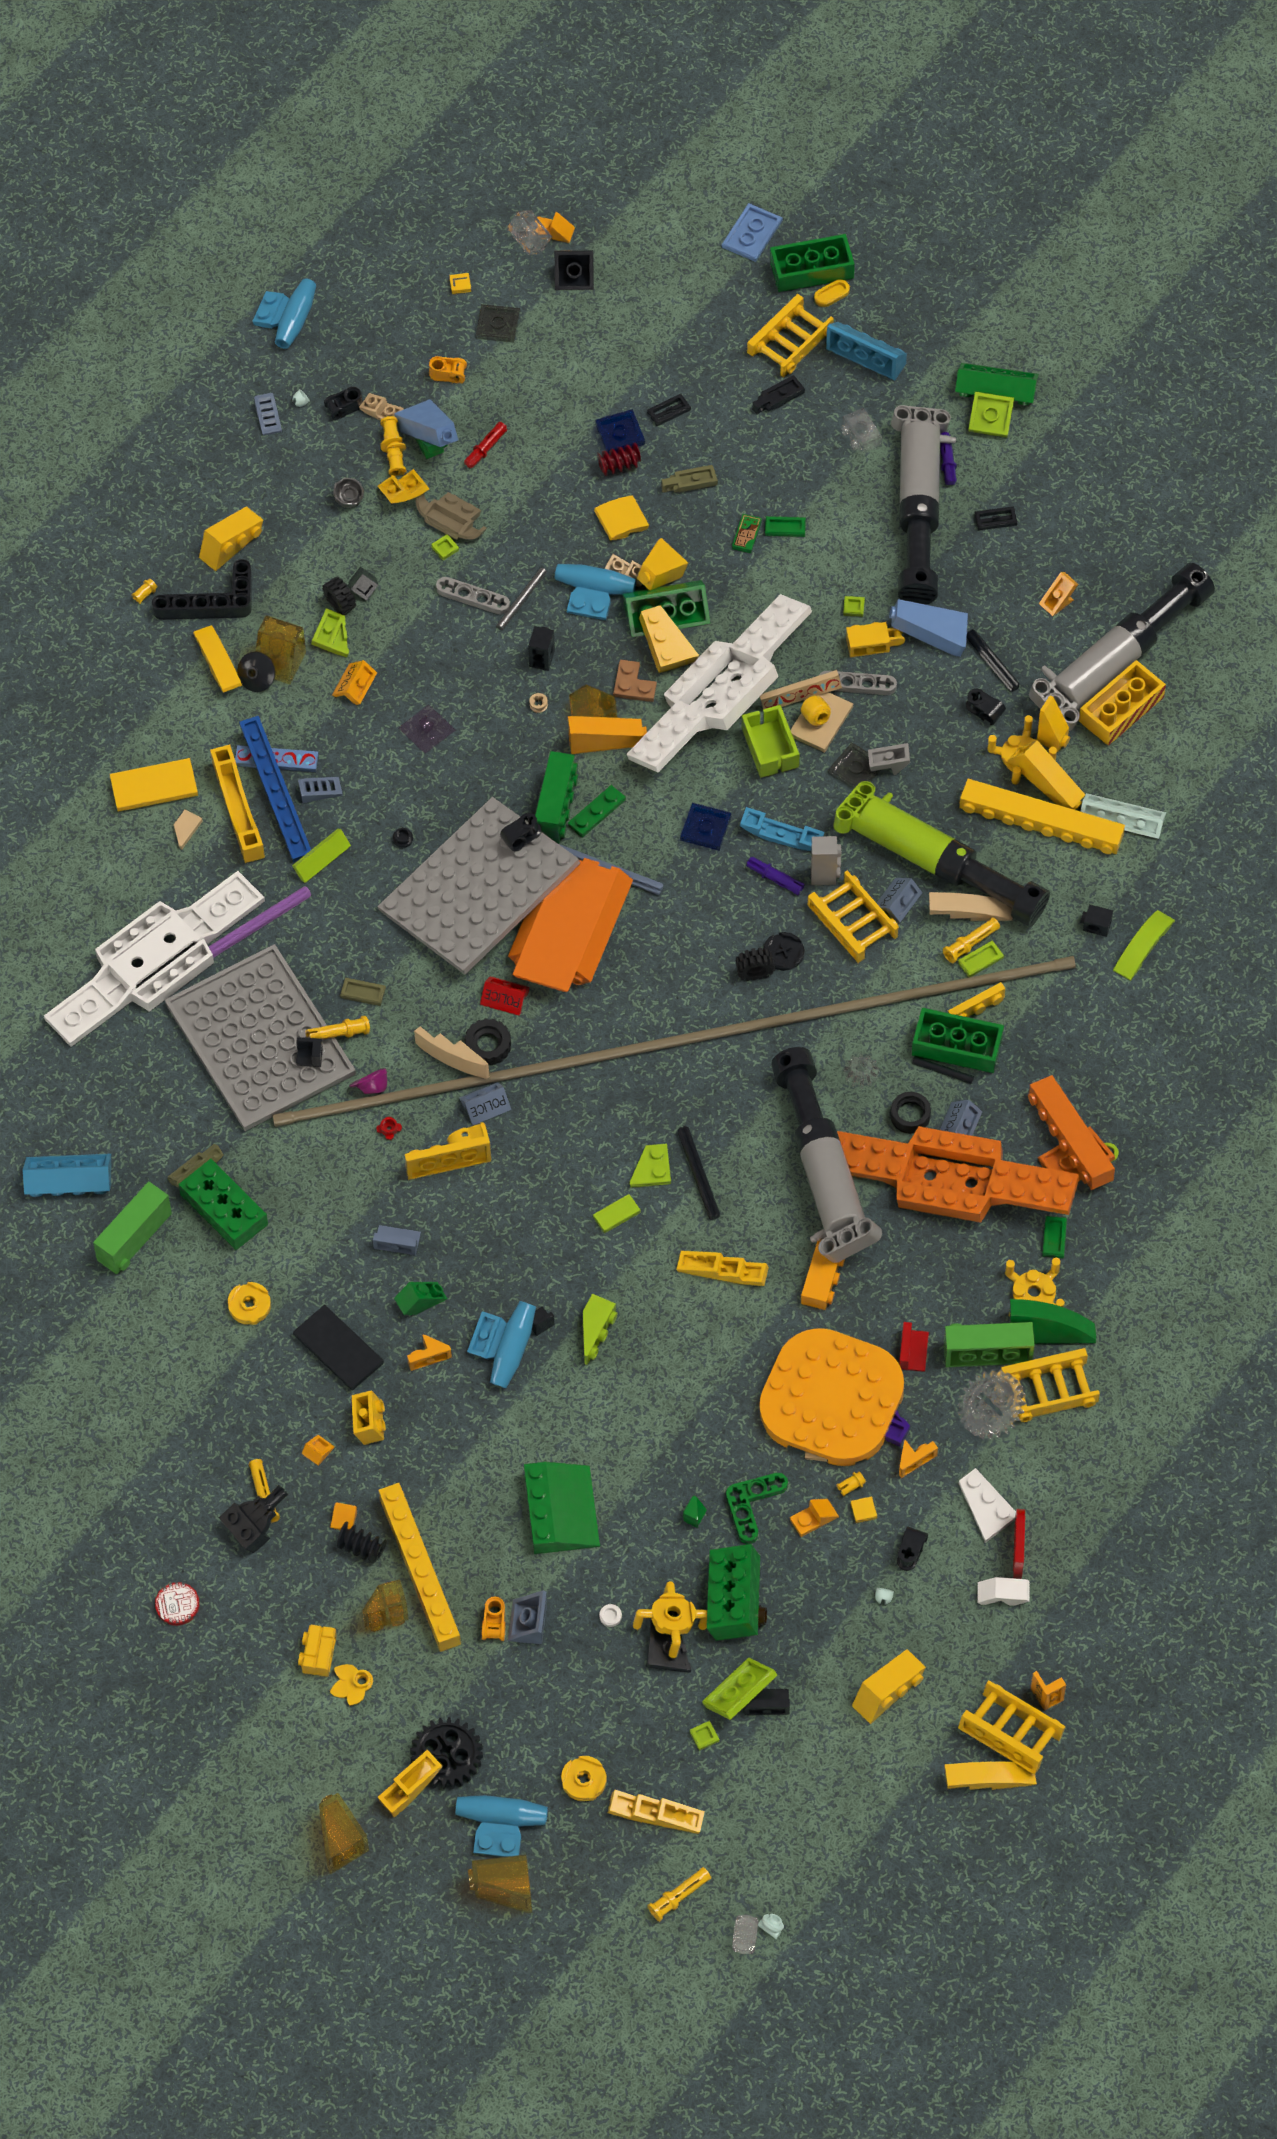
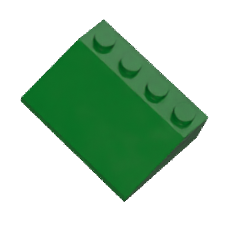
[524,1462,600,1554]

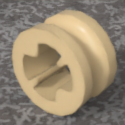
[529,693,548,713]

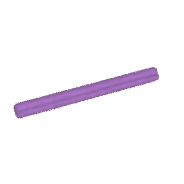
[208,886,311,958]

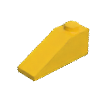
[1037,695,1070,752]

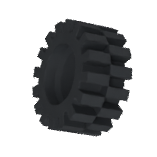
[322,576,356,615]
[735,948,775,981]

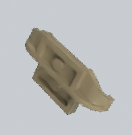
[416,492,487,540]

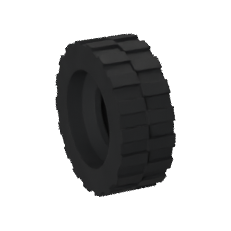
[465,1018,511,1066]

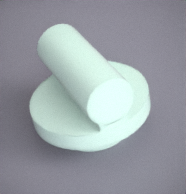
[758,1914,784,1939]

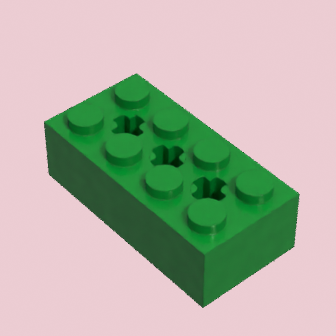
[770,234,855,292]
[535,751,578,844]
[912,1008,1004,1073]
[178,1159,268,1250]
[707,1544,760,1641]

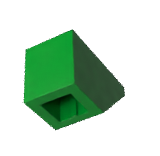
[394,1282,448,1315]

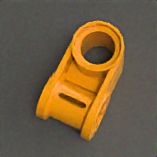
[429,356,467,383]
[482,1597,506,1641]

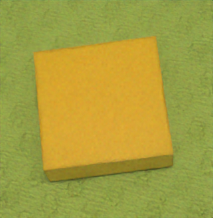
[850,1496,877,1523]

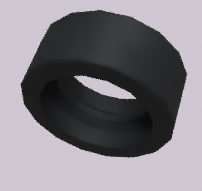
[890,1091,931,1134]

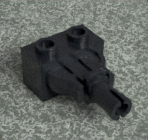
[219,1485,288,1553]

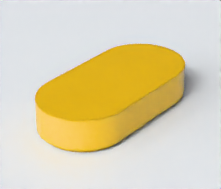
[814,280,850,307]

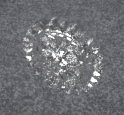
[957,1369,1026,1439]

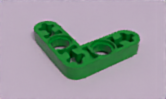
[726,1473,788,1544]

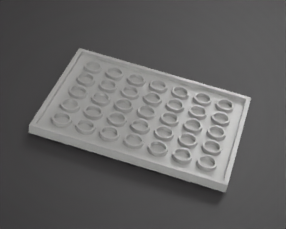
[377,797,580,975]
[164,944,356,1131]

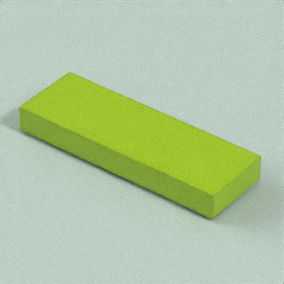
[292,829,351,883]

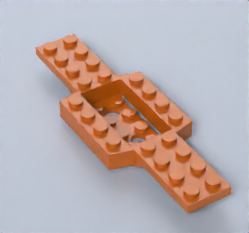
[837,1126,1079,1223]

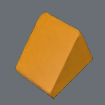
[302,1435,335,1466]
[331,1502,357,1530]

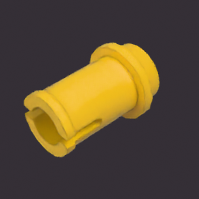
[132,579,157,604]
[836,1472,866,1497]

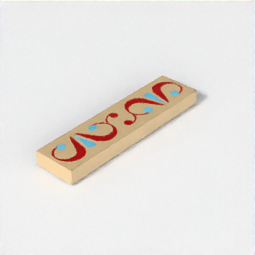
[760,670,842,709]

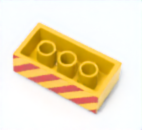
[1079,660,1166,746]

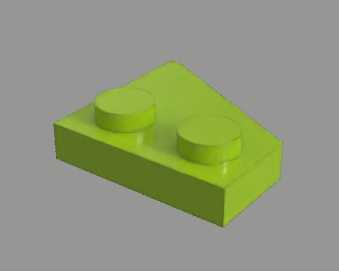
[311,608,349,657]
[630,1144,671,1188]

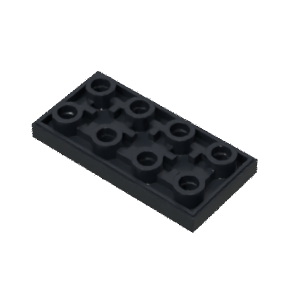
[293,1304,384,1391]

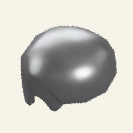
[333,477,364,508]

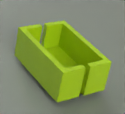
[741,705,800,778]

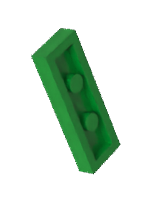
[568,785,626,838]

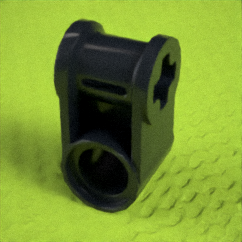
[324,387,363,421]
[966,688,1006,726]
[500,813,542,852]
[897,1526,928,1571]

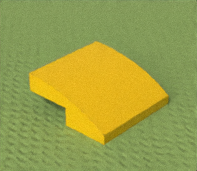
[378,469,430,504]
[594,495,649,540]

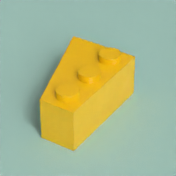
[199,506,263,571]
[639,606,699,673]
[852,1649,926,1724]

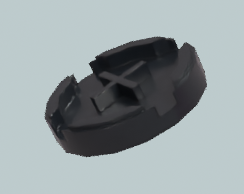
[763,932,805,971]

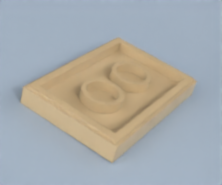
[790,692,853,753]

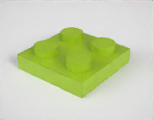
[969,392,1014,438]

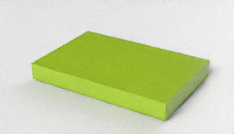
[702,1658,777,1720]

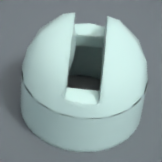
[292,389,310,407]
[875,1588,894,1605]

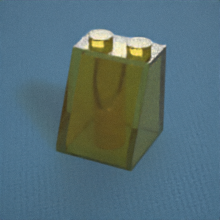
[253,615,306,684]
[319,1793,369,1874]
[468,1855,532,1913]

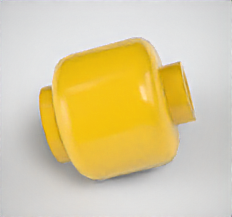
[801,695,831,726]

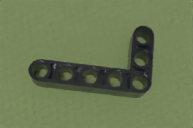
[152,559,252,620]

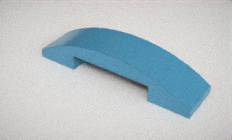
[740,807,824,851]

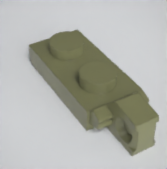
[661,465,718,493]
[167,1144,224,1188]

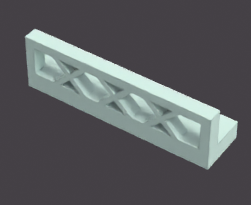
[1080,793,1166,839]

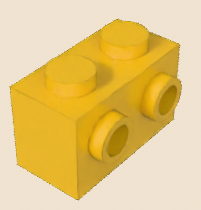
[352,1390,386,1445]

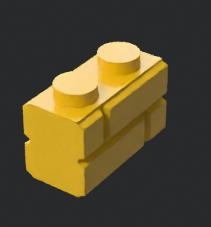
[298,1625,337,1677]

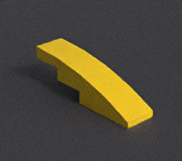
[193,625,242,693]
[676,1251,769,1286]
[944,1762,1037,1790]
[608,1790,705,1834]

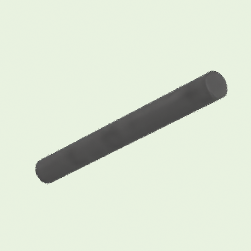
[496,568,547,630]

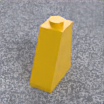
[637,538,688,591]

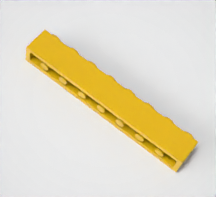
[959,779,1125,855]
[379,1483,461,1652]

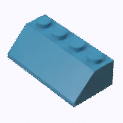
[826,322,907,380]
[23,1154,111,1197]

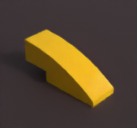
[378,1750,442,1817]

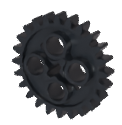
[410,1717,483,1790]

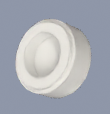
[599,1604,622,1627]

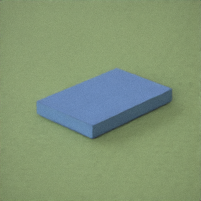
[722,203,783,262]

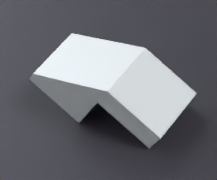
[978,1577,1029,1606]

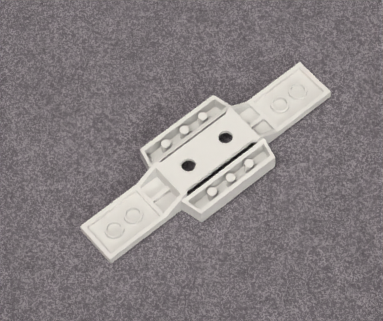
[627,594,812,772]
[44,871,265,1047]

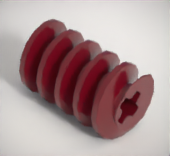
[597,443,641,476]

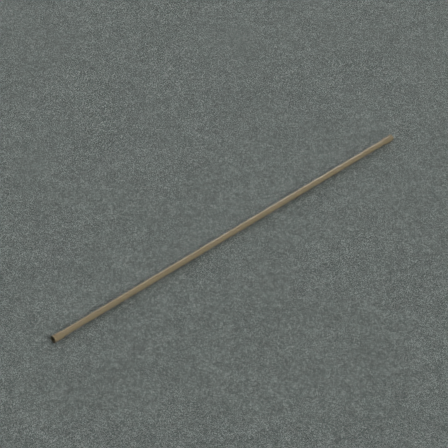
[272,956,1076,1127]

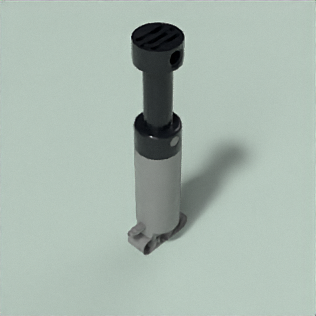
[891,405,956,605]
[1029,563,1215,731]
[771,1047,882,1263]

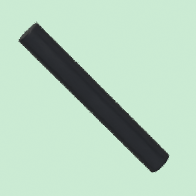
[912,1056,974,1084]

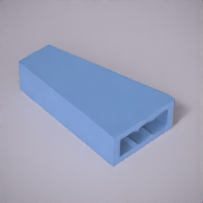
[394,399,458,447]
[889,599,968,657]

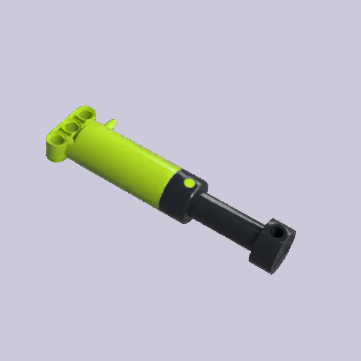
[833,781,1050,927]

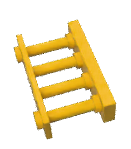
[747,294,834,377]
[807,870,899,963]
[1000,1348,1100,1422]
[958,1680,1065,1775]

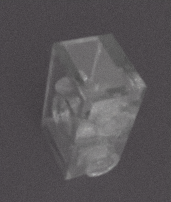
[507,210,552,255]
[841,408,882,456]

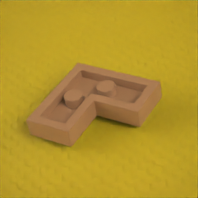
[613,660,657,702]

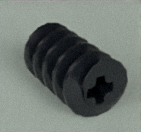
[337,1521,387,1564]

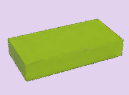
[958,940,1004,977]
[593,1194,641,1233]

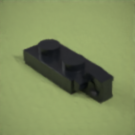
[752,375,805,415]

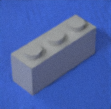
[811,836,841,885]

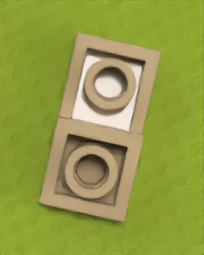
[359,393,404,425]
[604,554,642,587]

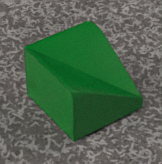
[683,1496,707,1528]

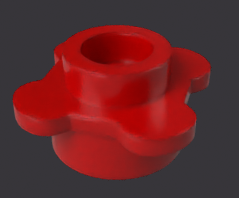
[376,1117,402,1140]

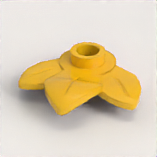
[330,1664,373,1706]

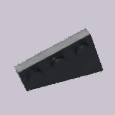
[646,1602,691,1673]

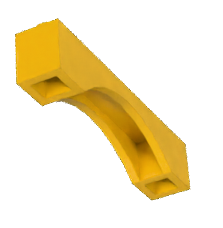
[210,745,265,863]

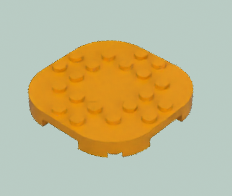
[760,1328,904,1466]

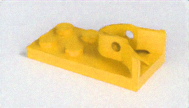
[405,1122,491,1180]

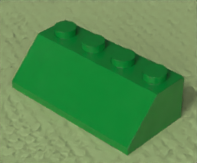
[955,363,1039,405]
[623,580,711,637]

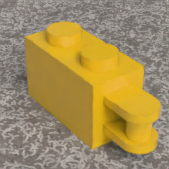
[846,622,905,658]

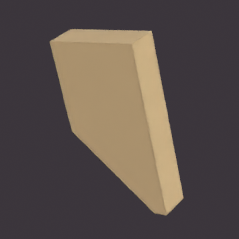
[174,810,203,849]

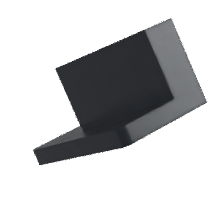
[744,1689,790,1715]

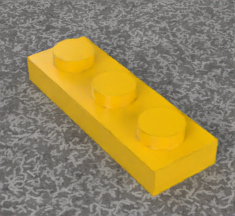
[948,982,1005,1017]

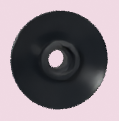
[237,651,275,692]

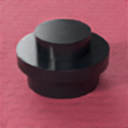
[393,827,413,848]

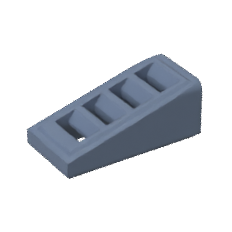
[254,393,282,436]
[298,777,343,803]

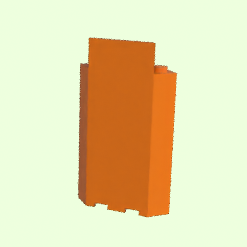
[508,858,633,992]

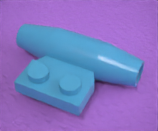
[253,279,316,349]
[555,564,637,620]
[467,1301,536,1389]
[455,1795,548,1859]

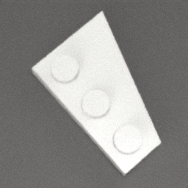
[959,1468,1016,1543]

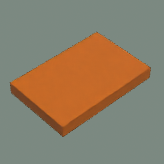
[1038,1127,1115,1182]

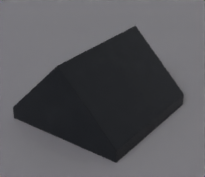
[554,250,594,290]

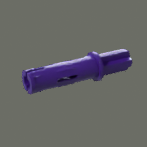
[940,432,957,485]
[746,857,805,896]

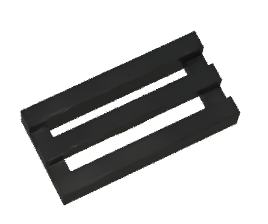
[647,394,691,426]
[974,506,1017,531]

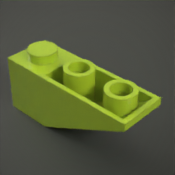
[583,1294,618,1365]

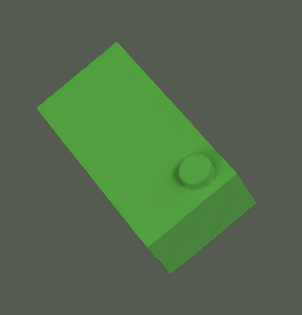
[93,1181,172,1274]
[944,1322,1034,1367]

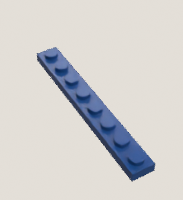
[239,716,311,863]

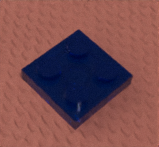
[595,409,645,454]
[680,803,732,851]

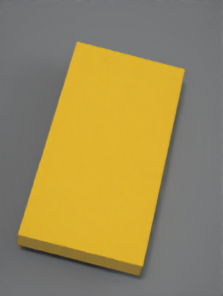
[110,758,198,812]

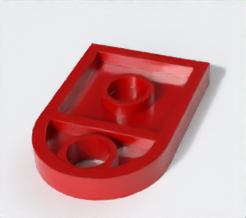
[1013,1509,1025,1579]

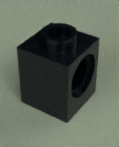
[1080,904,1114,937]

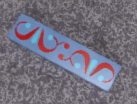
[235,745,319,772]

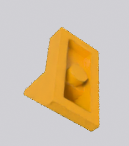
[532,212,575,243]
[1039,572,1079,616]
[407,1334,452,1371]
[899,1440,938,1478]
[790,1499,839,1537]

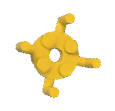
[987,715,1057,785]
[1005,1258,1065,1317]
[633,1581,707,1658]

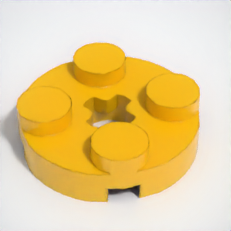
[228,1282,271,1325]
[561,1756,607,1801]

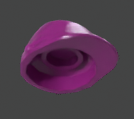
[349,1068,388,1094]

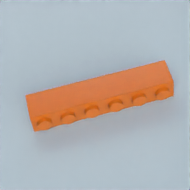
[1028,1075,1115,1190]

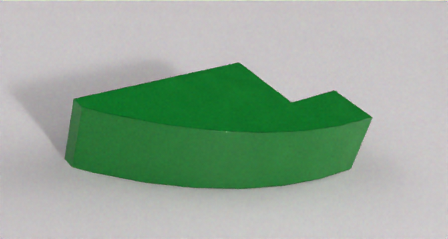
[1009,1299,1096,1344]

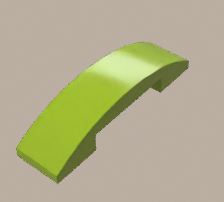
[1113,910,1175,981]

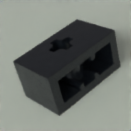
[528,626,555,671]

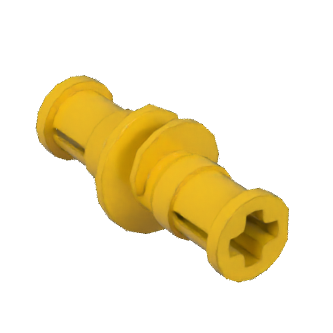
[380,416,406,476]

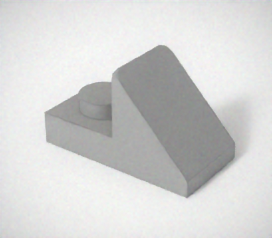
[868,743,910,775]

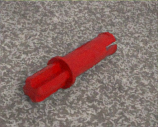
[464,422,507,469]

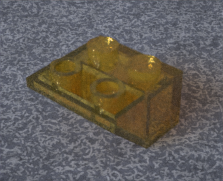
[569,684,618,718]
[362,1579,409,1632]

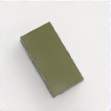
[340,978,386,1006]

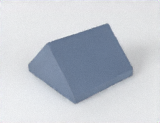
[508,1590,547,1644]

